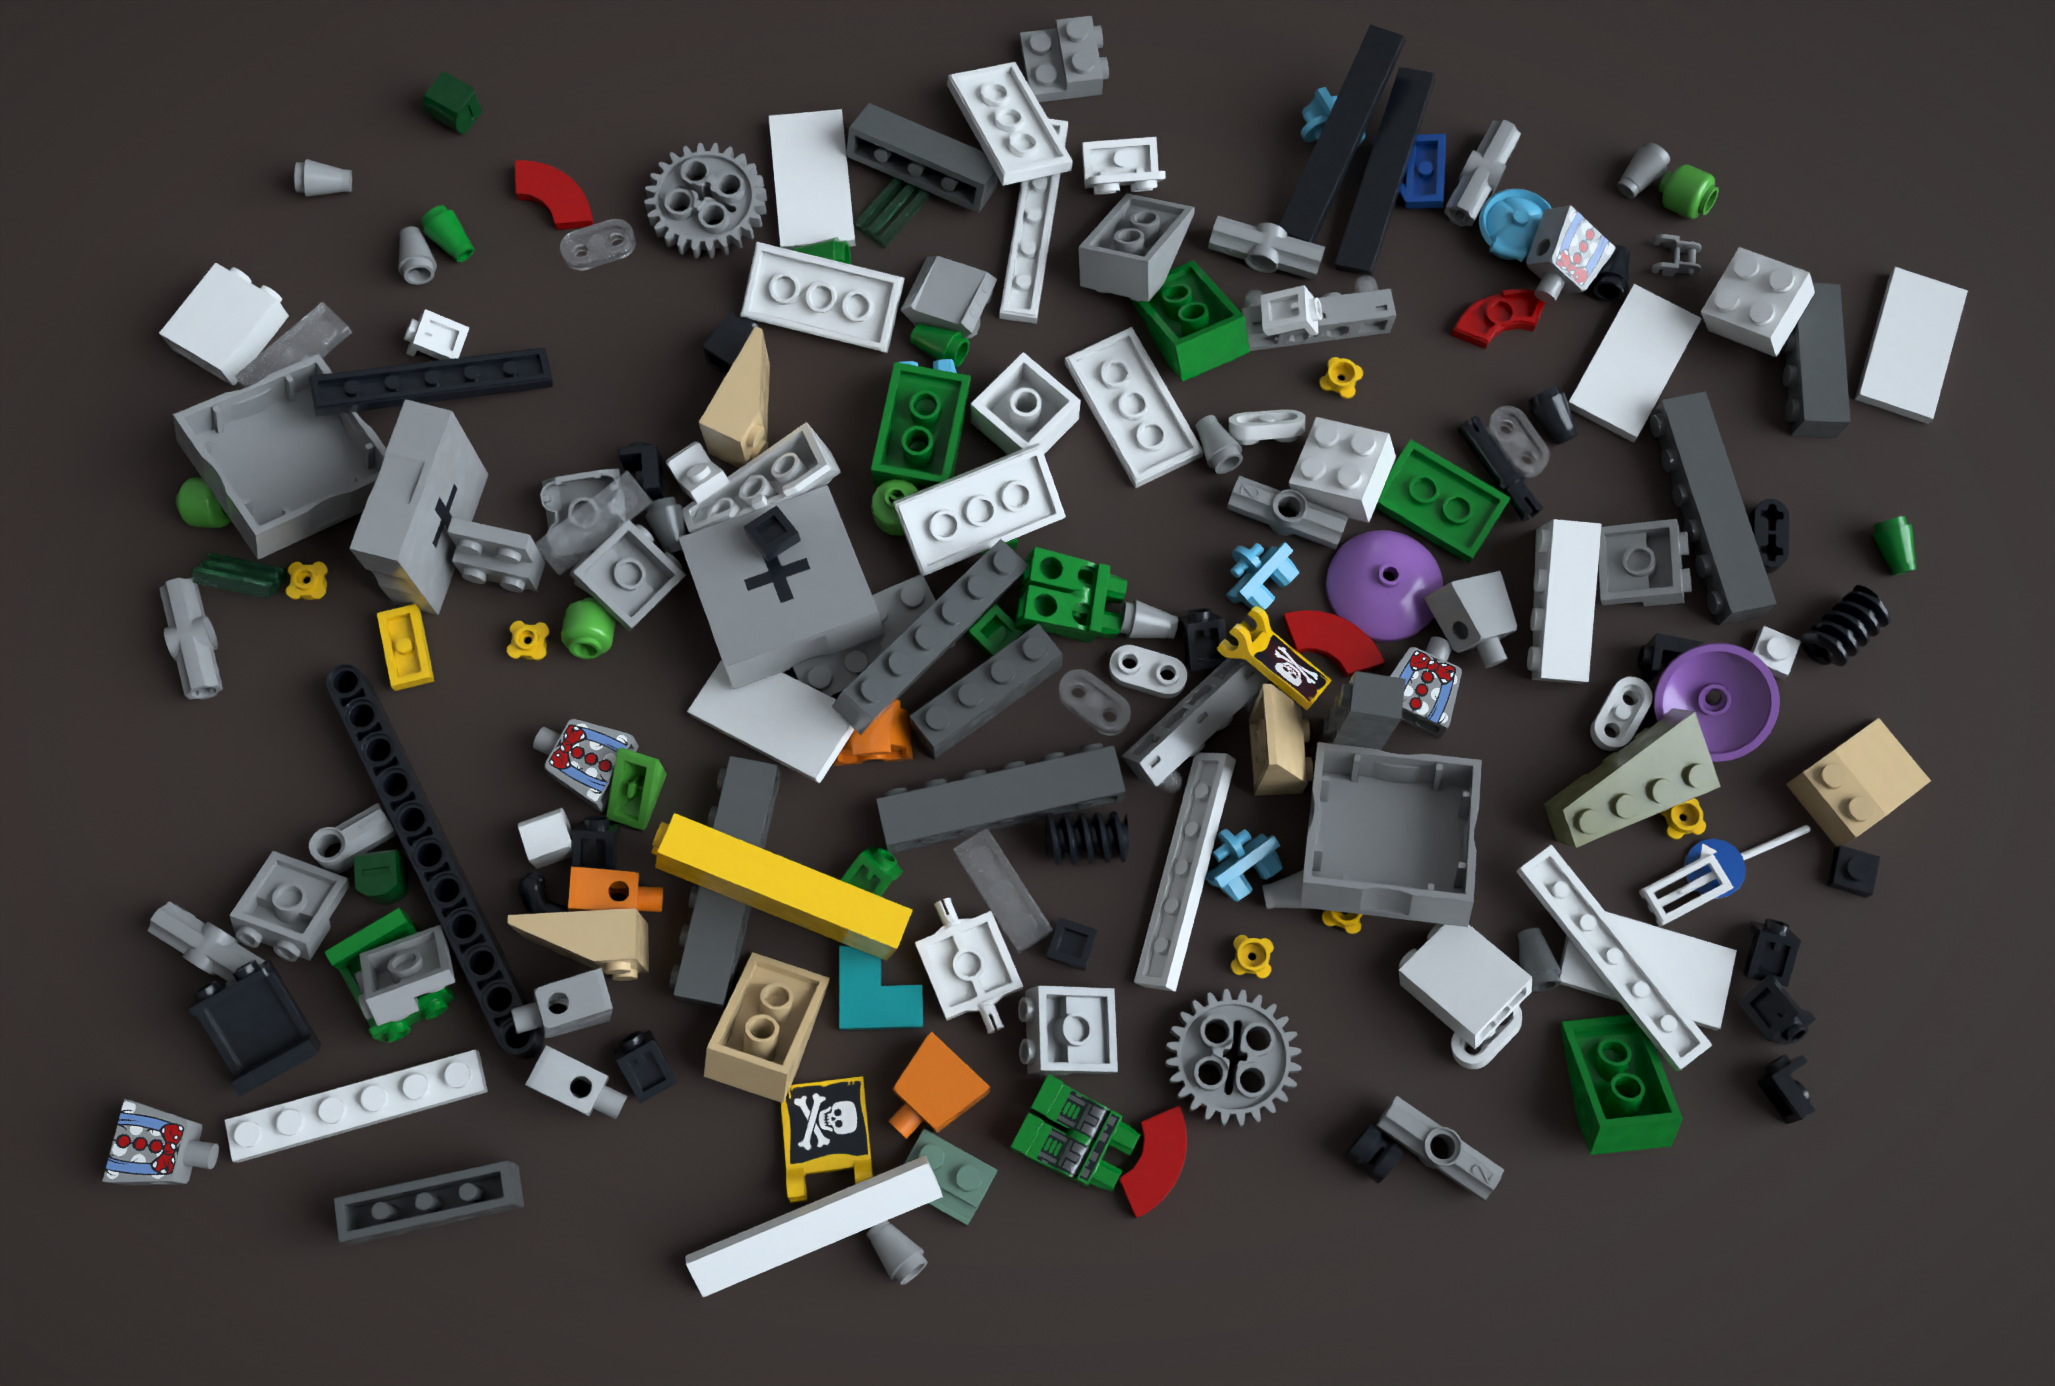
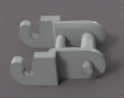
[1652,234,1702,277]

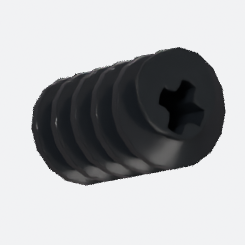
[1801,584,1891,667]
[1045,811,1129,865]

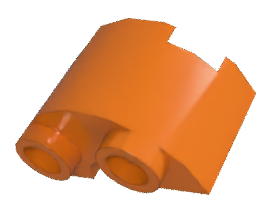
[833,700,913,766]

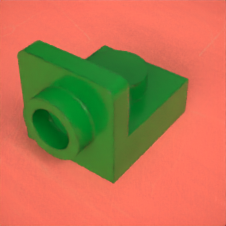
[841,846,903,897]

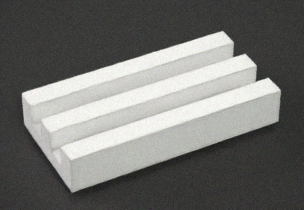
[1639,852,1734,927]

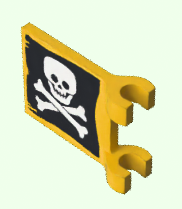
[1217,606,1332,710]
[781,1076,874,1203]

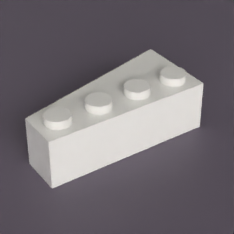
[1527,519,1601,684]

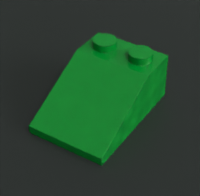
[1131,260,1250,382]
[871,362,971,491]
[1560,1015,1683,1155]

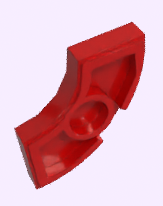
[515,160,594,230]
[1450,289,1545,349]
[1282,610,1385,678]
[1119,1105,1187,1219]

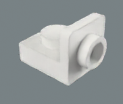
[1260,285,1323,336]
[404,309,469,360]
[666,441,730,504]

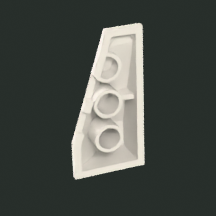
[682,422,841,533]

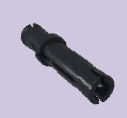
[1458,416,1543,522]

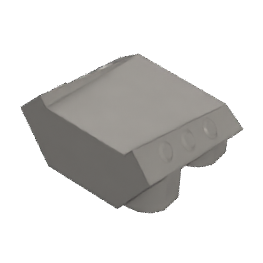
[901,256,997,339]
[540,468,627,558]

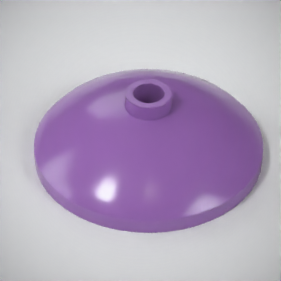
[1326,530,1443,642]
[1654,642,1780,762]

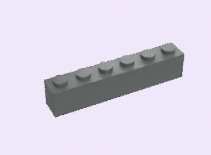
[1650,391,1777,626]
[832,539,1029,735]
[876,743,1126,854]
[669,756,781,1010]

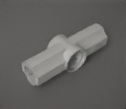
[1444,119,1521,227]
[1208,216,1325,280]
[1227,476,1349,550]
[159,578,223,700]
[148,901,265,981]
[1375,1096,1504,1201]

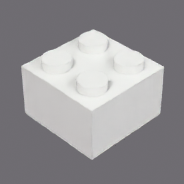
[1701,247,1815,357]
[971,352,1081,455]
[1289,417,1396,523]

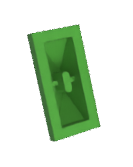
[606,747,667,831]

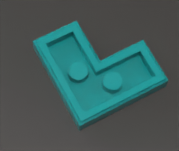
[839,946,923,1031]

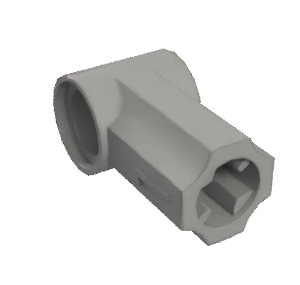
[309,803,398,873]

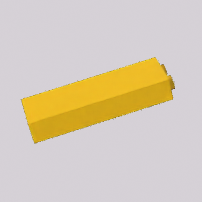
[651,813,912,961]

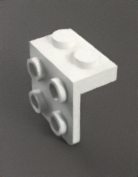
[1082,137,1166,195]

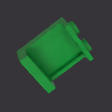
[325,908,456,1043]

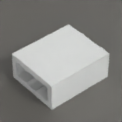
[159,263,289,387]
[1399,923,1532,1049]

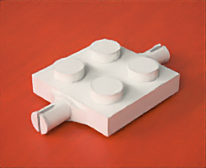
[915,898,1023,1034]

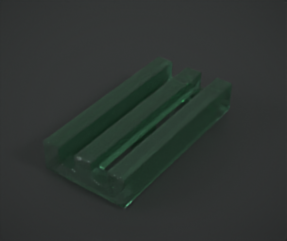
[855,177,931,248]
[192,552,286,599]

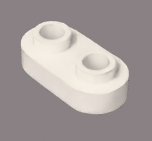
[1229,410,1305,445]
[1109,645,1187,698]
[1590,677,1653,751]
[1451,1005,1522,1069]

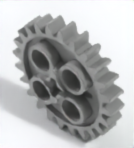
[644,143,767,259]
[1165,989,1301,1127]

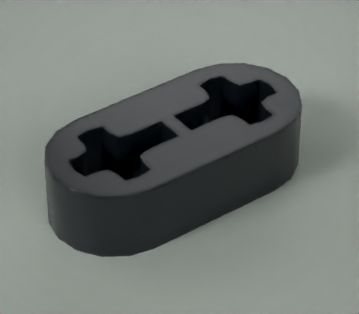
[1749,499,1790,573]

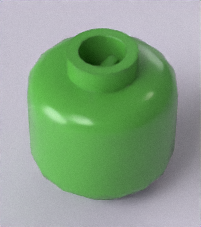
[1659,164,1719,219]
[176,477,231,528]
[872,479,919,536]
[561,598,616,659]

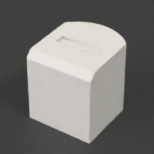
[518,808,573,869]

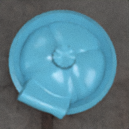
[1479,189,1551,263]

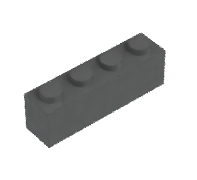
[846,103,999,213]
[1781,283,1851,438]
[910,623,1063,759]
[1320,671,1406,750]
[334,1160,525,1245]

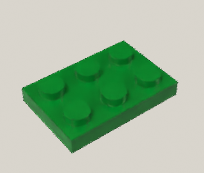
[1375,439,1511,564]

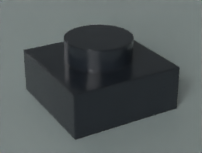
[743,505,801,562]
[1827,845,1880,898]
[1046,917,1098,971]

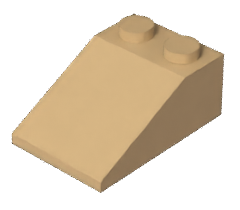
[699,326,770,468]
[1249,684,1313,796]
[1786,718,1931,847]
[508,908,649,981]
[704,952,830,1103]

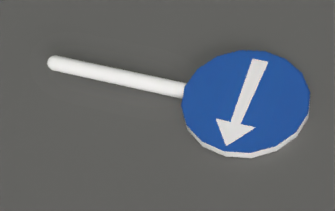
[1684,825,1811,899]

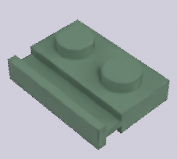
[904,1129,998,1226]

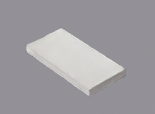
[947,62,1073,185]
[769,109,856,251]
[740,242,905,353]
[1855,267,1968,424]
[1568,284,1702,443]
[1065,327,1204,488]
[893,443,1066,576]
[687,660,854,784]
[1559,911,1737,1031]

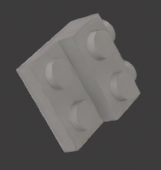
[1020,16,1109,102]
[447,517,546,593]
[571,519,686,632]
[1598,519,1692,607]
[229,851,350,962]
[355,924,455,1026]
[1018,986,1118,1075]

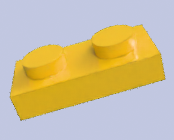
[377,604,434,691]

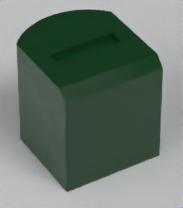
[423,71,482,134]
[354,849,409,905]

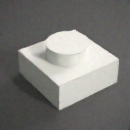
[1751,626,1801,680]

